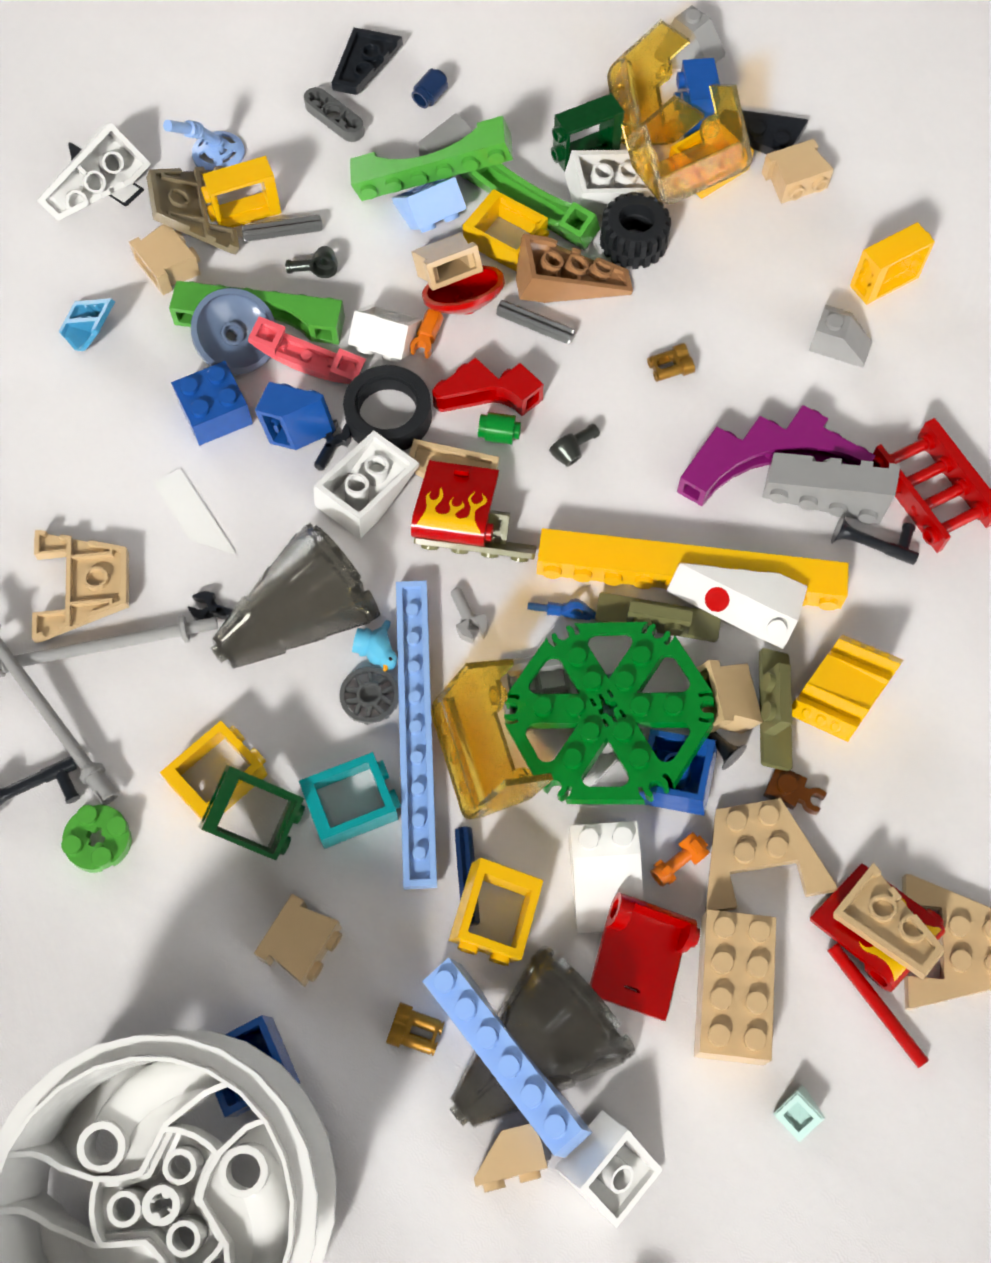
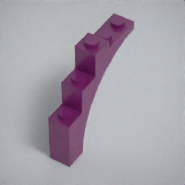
[677,405,876,506]

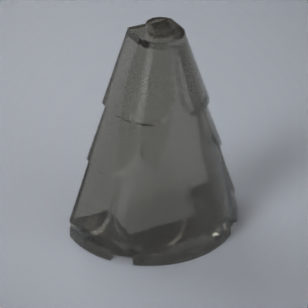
[210,523,380,669]
[449,946,636,1129]

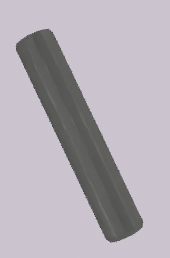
[242,215,323,241]
[496,300,575,344]

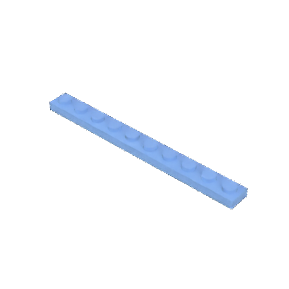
[396,580,437,890]

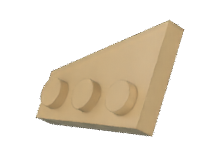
[409,439,499,479]
[833,862,944,980]

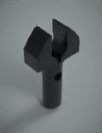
[314,419,351,471]
[188,591,247,624]

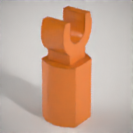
[410,309,444,359]

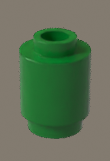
[478,412,521,445]

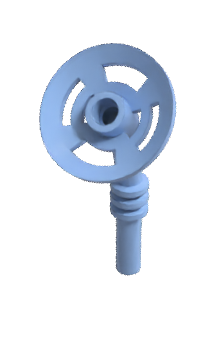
[163,120,245,170]

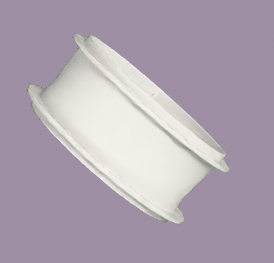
[0,1029,337,1263]

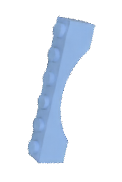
[422,957,592,1158]

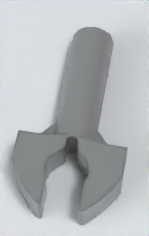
[451,588,488,643]

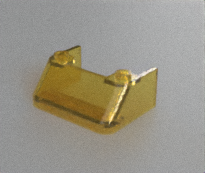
[607,19,705,147]
[621,84,752,204]
[432,659,553,820]

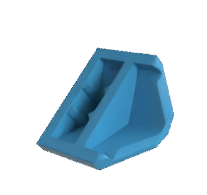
[59,298,115,352]

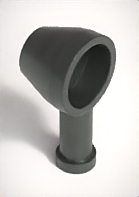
[285,246,338,278]
[549,423,600,467]

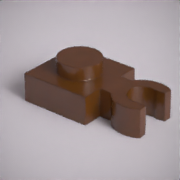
[763,769,827,815]

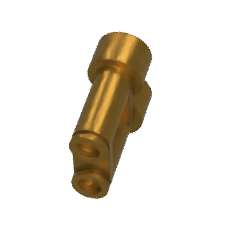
[647,343,695,382]
[386,1002,445,1056]

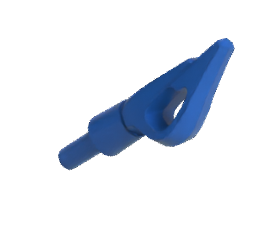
[527,598,596,620]

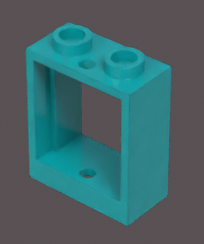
[299,752,401,849]

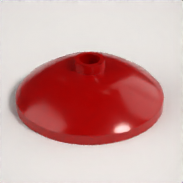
[422,265,505,315]

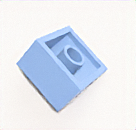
[391,177,467,233]

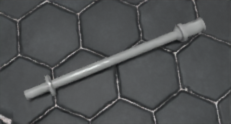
[0,615,218,677]
[0,624,120,805]

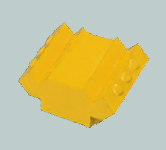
[792,634,904,742]

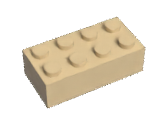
[694,909,776,1065]

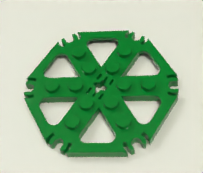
[504,622,714,805]

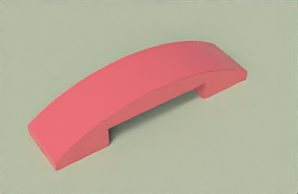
[248,316,366,384]

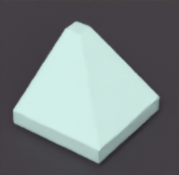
[773,1085,825,1142]

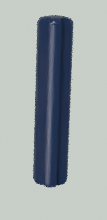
[455,826,480,926]

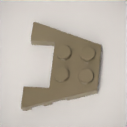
[146,166,240,255]

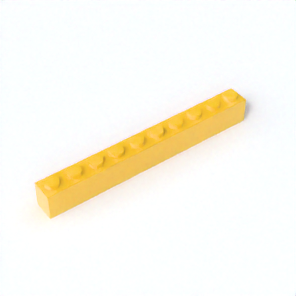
[537,528,849,610]

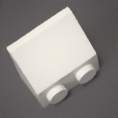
[348,304,423,362]
[554,1110,663,1228]

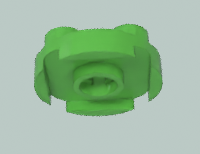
[61,805,132,873]

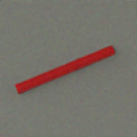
[827,943,929,1068]

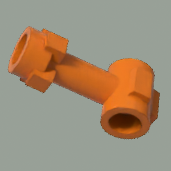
[650,832,710,887]

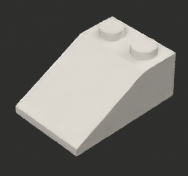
[564,150,660,215]
[313,430,419,539]
[568,821,643,935]

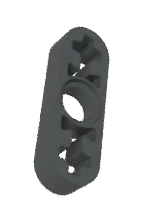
[304,87,364,142]

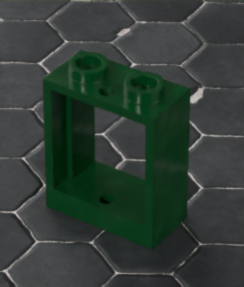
[551,93,625,172]
[198,765,305,861]

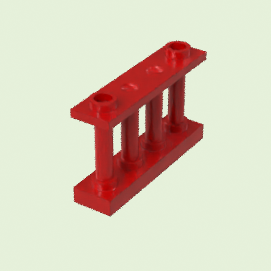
[873,418,991,553]

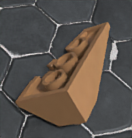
[516,234,633,303]

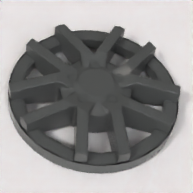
[339,667,399,725]

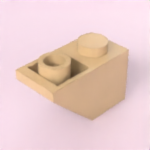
[474,1124,548,1193]

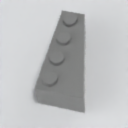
[762,452,901,524]

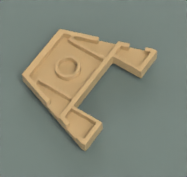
[32,530,129,643]
[705,798,837,911]
[902,874,991,1010]

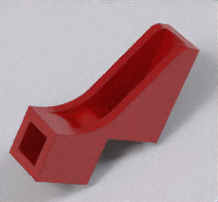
[432,357,544,416]

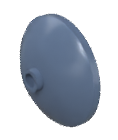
[190,288,276,375]

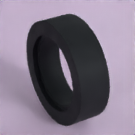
[343,365,432,451]

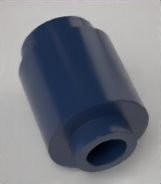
[411,68,448,109]

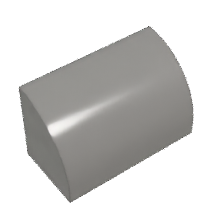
[418,113,472,157]

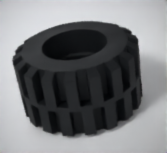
[600,193,671,269]

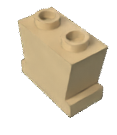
[762,139,834,204]
[129,224,201,295]
[411,232,483,291]
[697,659,763,734]
[254,894,342,987]

